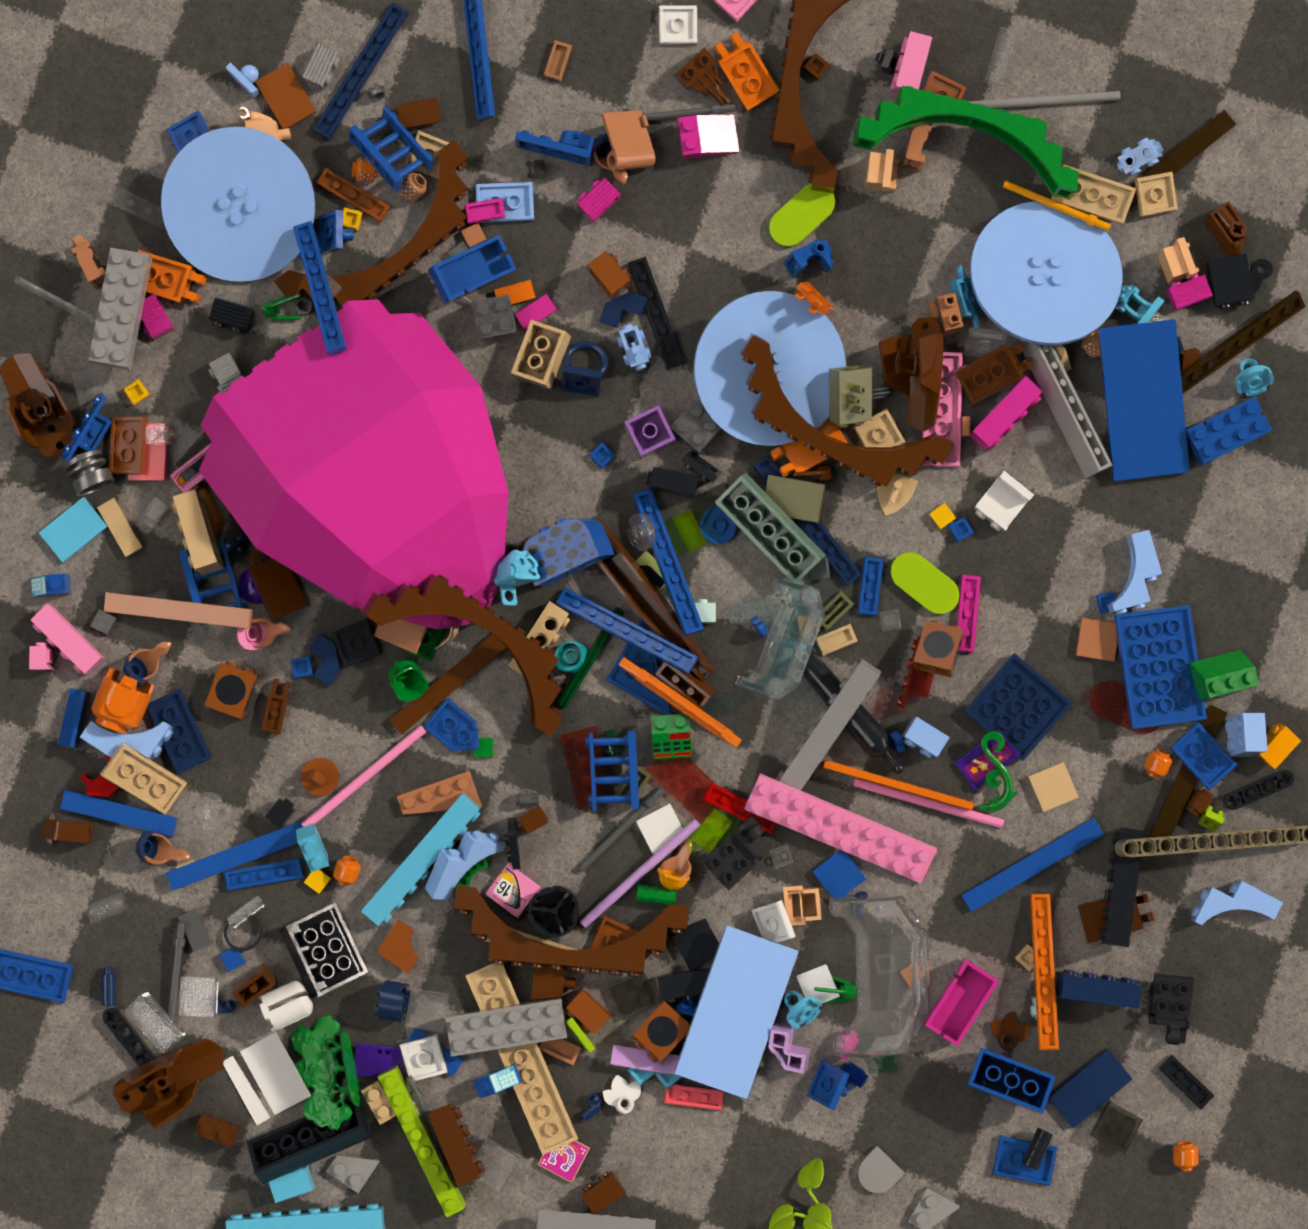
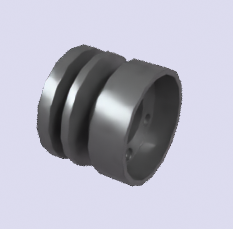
[64,450,114,496]

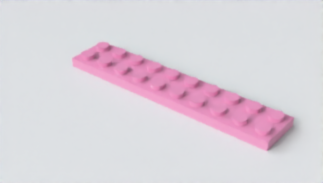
[744,774,937,883]

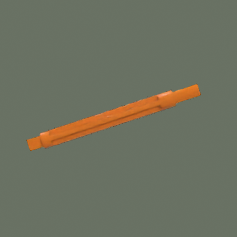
[618,657,742,749]

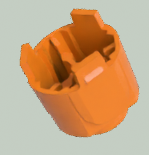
[91,668,154,734]

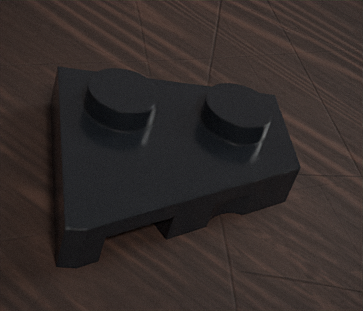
[504,818,521,870]

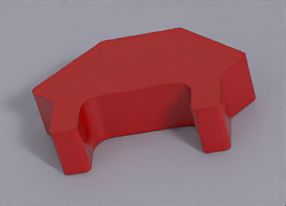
[80,755,121,797]

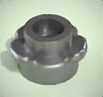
[367,84,386,102]

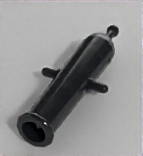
[793,648,904,774]

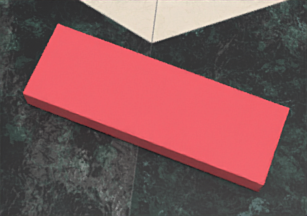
[664,1084,724,1110]

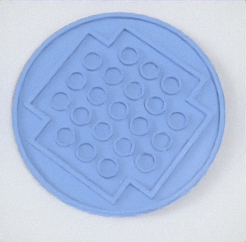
[161,127,315,282]
[970,201,1122,345]
[694,291,846,446]

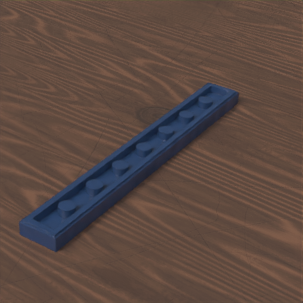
[313,2,409,141]
[753,455,862,587]

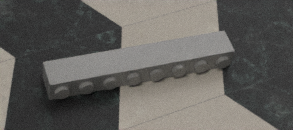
[1020,340,1112,479]
[775,659,881,790]

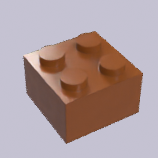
[588,251,630,300]
[566,987,611,1035]

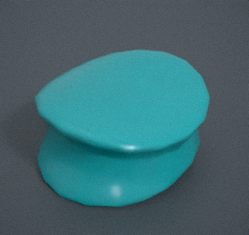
[554,641,587,673]

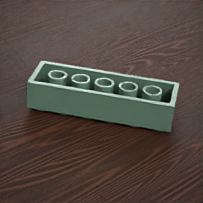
[715,473,826,585]

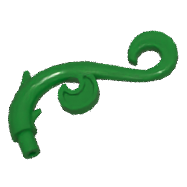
[980,731,1018,813]

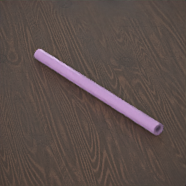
[580,818,701,928]

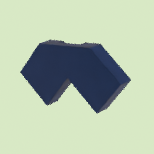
[599,291,648,328]
[308,634,341,687]

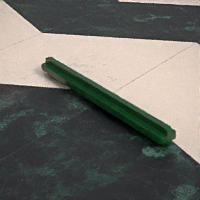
[558,607,624,708]

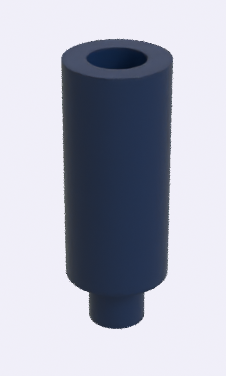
[101,966,116,1006]

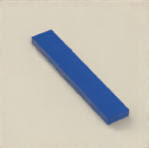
[60,790,178,837]

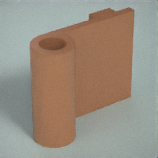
[601,110,655,171]
[374,620,428,654]

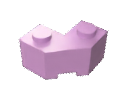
[768,1022,811,1074]

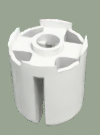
[258,981,313,1032]

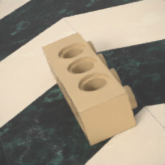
[508,601,570,675]

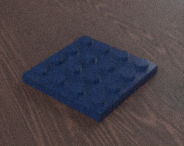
[964,653,1073,761]

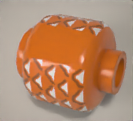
[352,157,380,183]

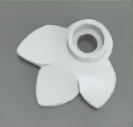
[603,1075,641,1114]

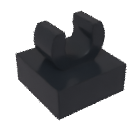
[875,49,899,75]

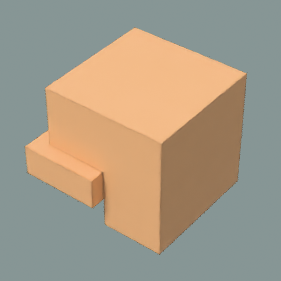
[865,149,899,192]
[1158,237,1199,284]
[783,885,822,926]

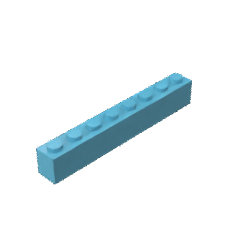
[361,792,481,926]
[226,1203,385,1229]

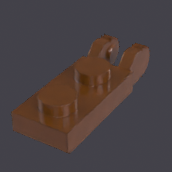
[261,679,291,735]

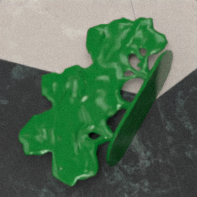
[290,1015,360,1130]

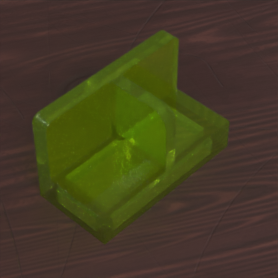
[673,509,706,553]
[692,809,733,853]

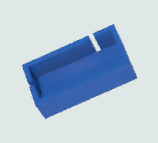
[428,235,516,304]
[1186,396,1272,466]

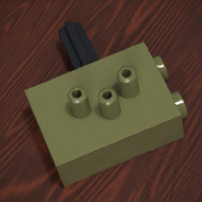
[829,365,892,427]

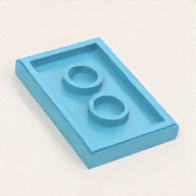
[39,497,108,563]

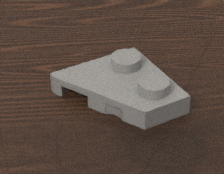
[326,1154,380,1193]

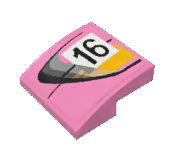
[485,863,541,918]

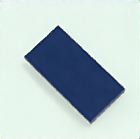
[147,689,212,774]
[1048,1049,1132,1128]

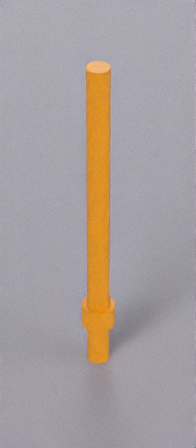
[1003,180,1111,231]

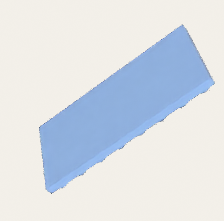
[674,925,799,1099]

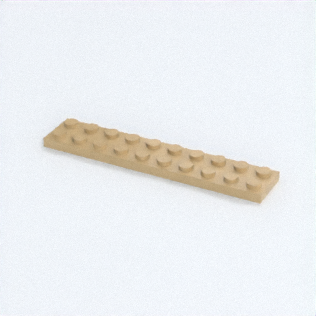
[465,964,578,1155]

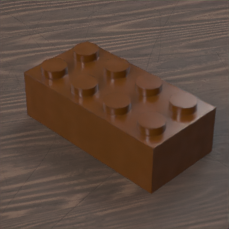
[428,1104,485,1187]

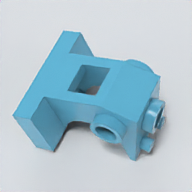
[1115,285,1164,324]

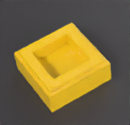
[343,207,363,231]
[123,379,150,406]
[929,503,956,530]
[304,869,331,894]

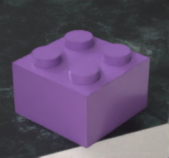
[624,405,676,459]

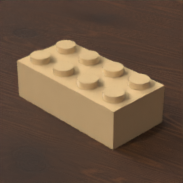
[172,489,224,576]

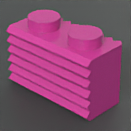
[577,177,620,223]
[1166,274,1213,312]
[141,294,175,340]

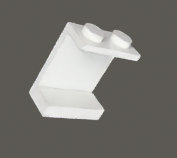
[974,471,1034,532]

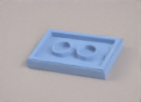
[476,182,534,223]

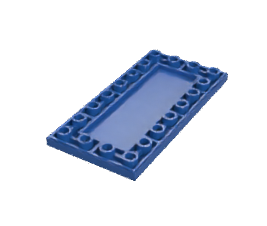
[1098,319,1190,481]

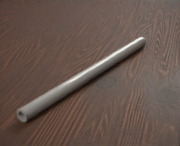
[968,91,1120,109]

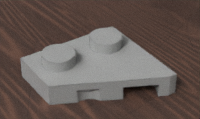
[908,1187,960,1229]

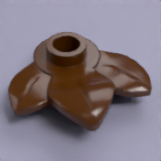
[991,1011,1030,1050]

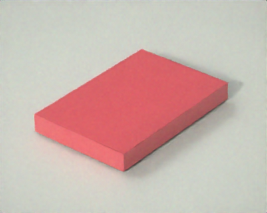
[128,423,169,481]

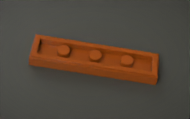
[316,167,391,223]

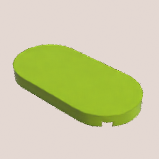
[769,183,835,247]
[891,552,959,614]

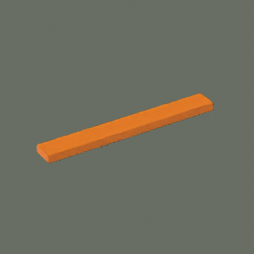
[822,760,974,810]
[1030,894,1059,1050]

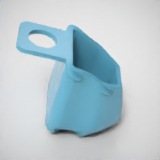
[494,550,541,606]

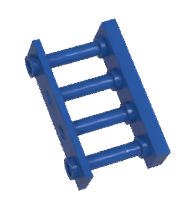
[349,106,433,193]
[179,538,248,626]
[585,730,639,811]

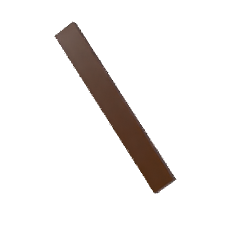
[390,624,513,735]

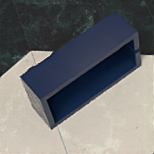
[1056,969,1142,1009]

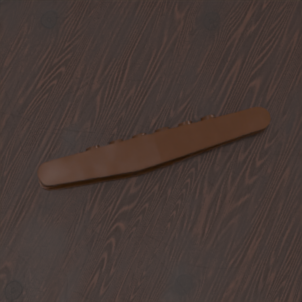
[597,519,715,681]

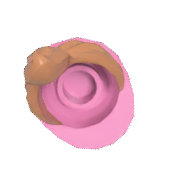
[237,617,292,650]

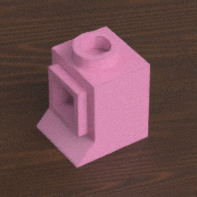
[29,642,55,670]

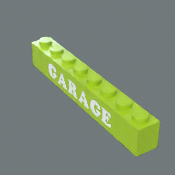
[378,1065,466,1217]

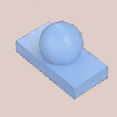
[226,62,260,98]

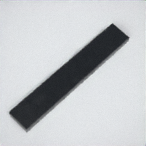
[628,256,684,370]

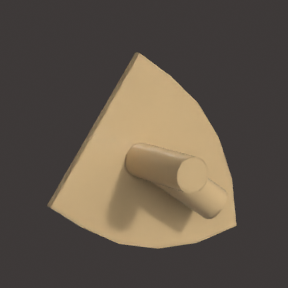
[877,473,918,516]

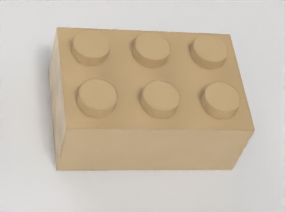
[511,320,571,390]

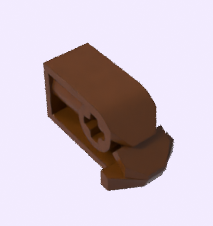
[1203,201,1247,256]
[42,814,94,844]

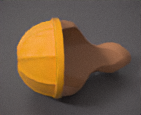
[657,839,692,890]

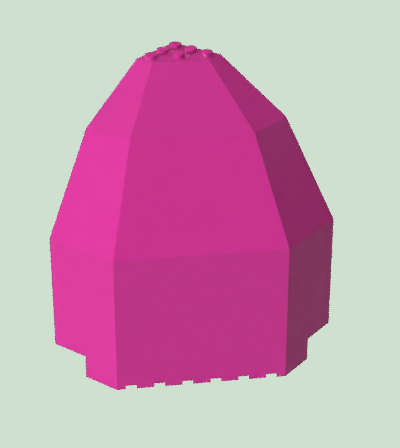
[199,300,509,629]

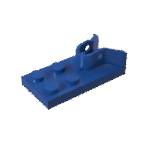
[515,130,594,166]

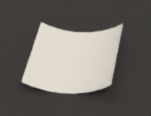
[223,1032,311,1125]

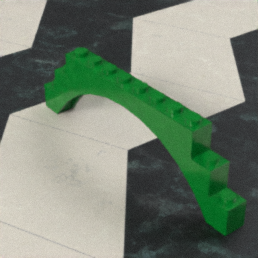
[852,85,1079,200]

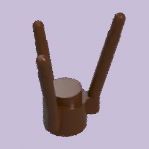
[785,460,831,484]

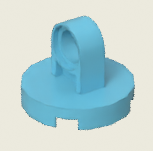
[1235,358,1274,396]
[784,991,822,1029]

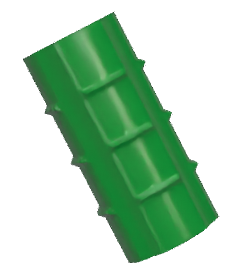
[636,884,677,905]

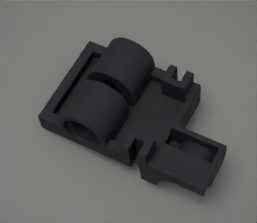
[702,816,764,891]
[1148,974,1194,1045]

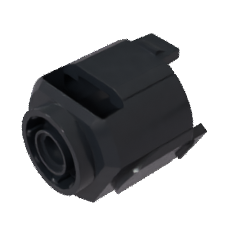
[528,885,580,937]

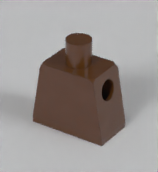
[531,966,576,999]

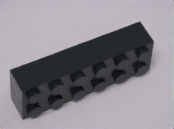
[1098,827,1144,948]
[247,1098,371,1184]

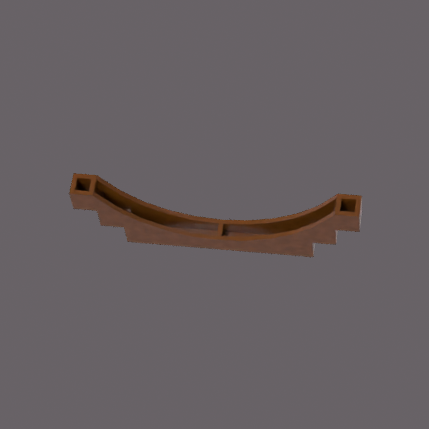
[769,0,851,193]
[274,140,468,305]
[740,333,954,487]
[361,574,563,737]
[454,886,688,977]

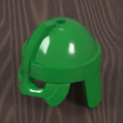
[388,659,428,702]

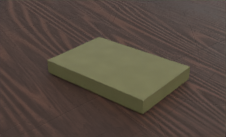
[765,475,825,523]

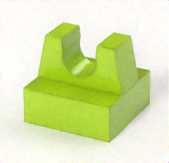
[1198,806,1225,832]

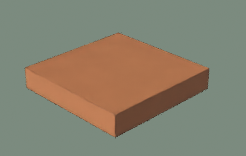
[1075,618,1118,662]

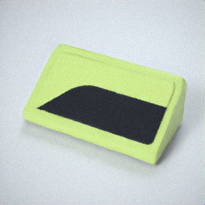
[636,550,666,591]

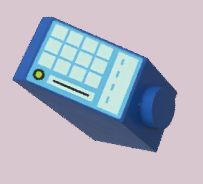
[30,573,71,598]
[473,1064,522,1099]

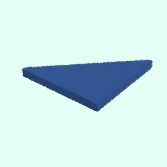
[606,619,671,715]

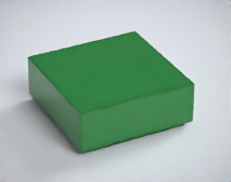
[474,738,493,757]

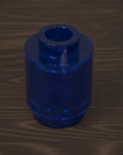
[839,1061,868,1088]

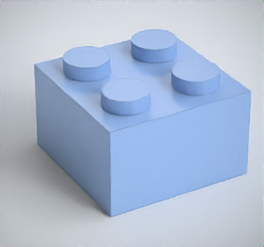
[1225,713,1267,757]
[901,717,950,758]

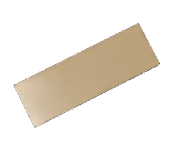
[97,498,143,557]

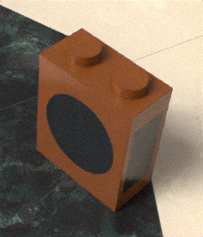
[913,621,964,678]
[204,661,259,719]
[632,1001,690,1064]

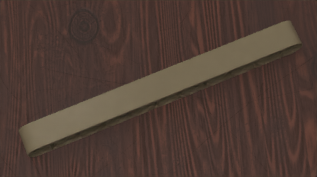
[1114,825,1308,857]

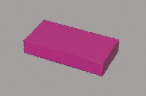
[465,198,506,224]
[515,294,557,331]

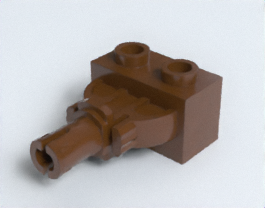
[673,47,731,106]

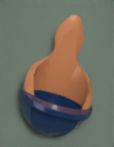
[591,133,627,185]
[123,642,172,684]
[135,831,191,865]

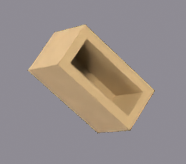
[361,1079,396,1125]

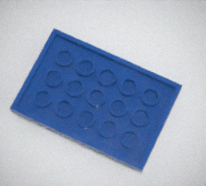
[1114,605,1207,729]

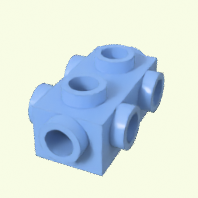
[1117,138,1163,176]
[617,324,652,371]

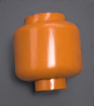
[1144,749,1172,779]
[333,856,361,886]
[1173,1141,1199,1171]

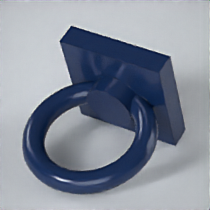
[561,341,608,397]

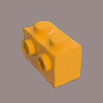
[1258,722,1301,769]

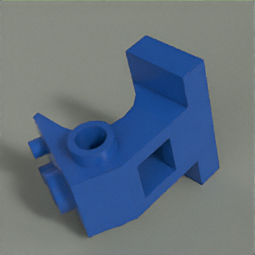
[783,240,834,279]

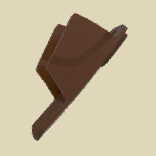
[878,317,943,431]
[0,353,76,458]
[113,1038,223,1129]

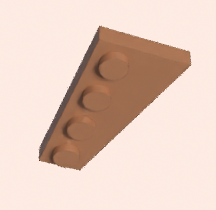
[397,771,482,815]

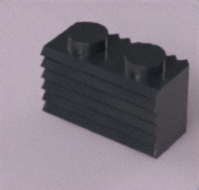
[209,297,254,333]

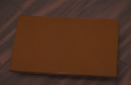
[396,97,442,128]

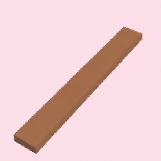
[104,592,252,629]

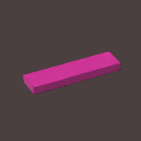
[956,575,981,653]

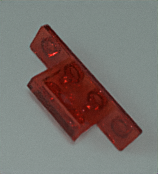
[897,636,934,712]

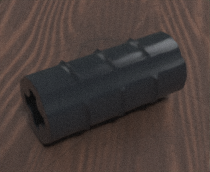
[1021,1127,1053,1170]

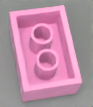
[890,31,932,96]

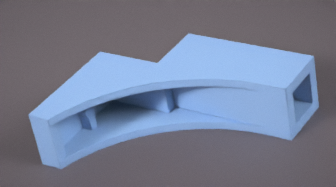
[1107,530,1162,614]
[80,721,173,760]
[425,831,506,900]
[1191,880,1283,925]

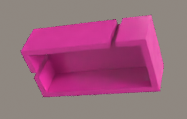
[969,376,1043,451]
[923,958,999,1047]

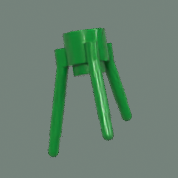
[262,294,301,321]
[814,975,856,1003]

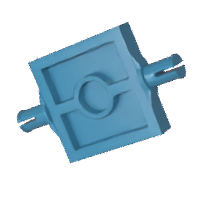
[950,266,985,330]

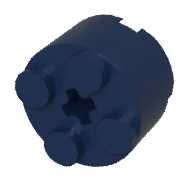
[374,980,410,1022]

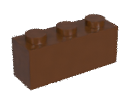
[655,662,716,709]

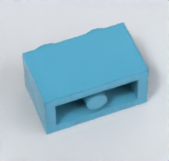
[296,823,329,872]
[269,1165,315,1203]

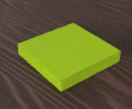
[566,1016,595,1053]

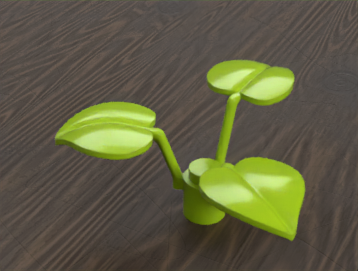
[769,1158,833,1229]

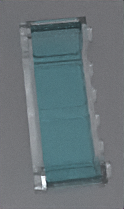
[735,576,825,700]

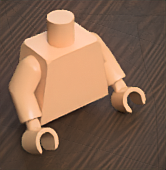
[236,107,291,141]

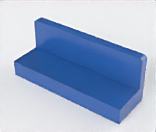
[58,688,90,748]

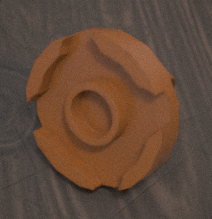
[301,758,340,796]

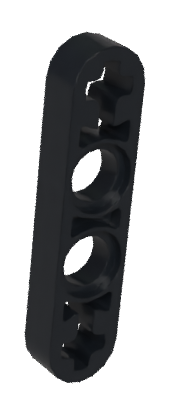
[1223,770,1294,810]
[103,1007,156,1066]

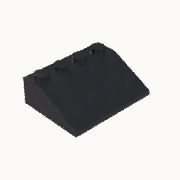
[279,902,368,1000]

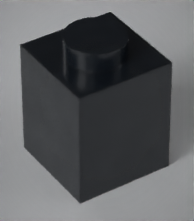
[265,798,296,829]

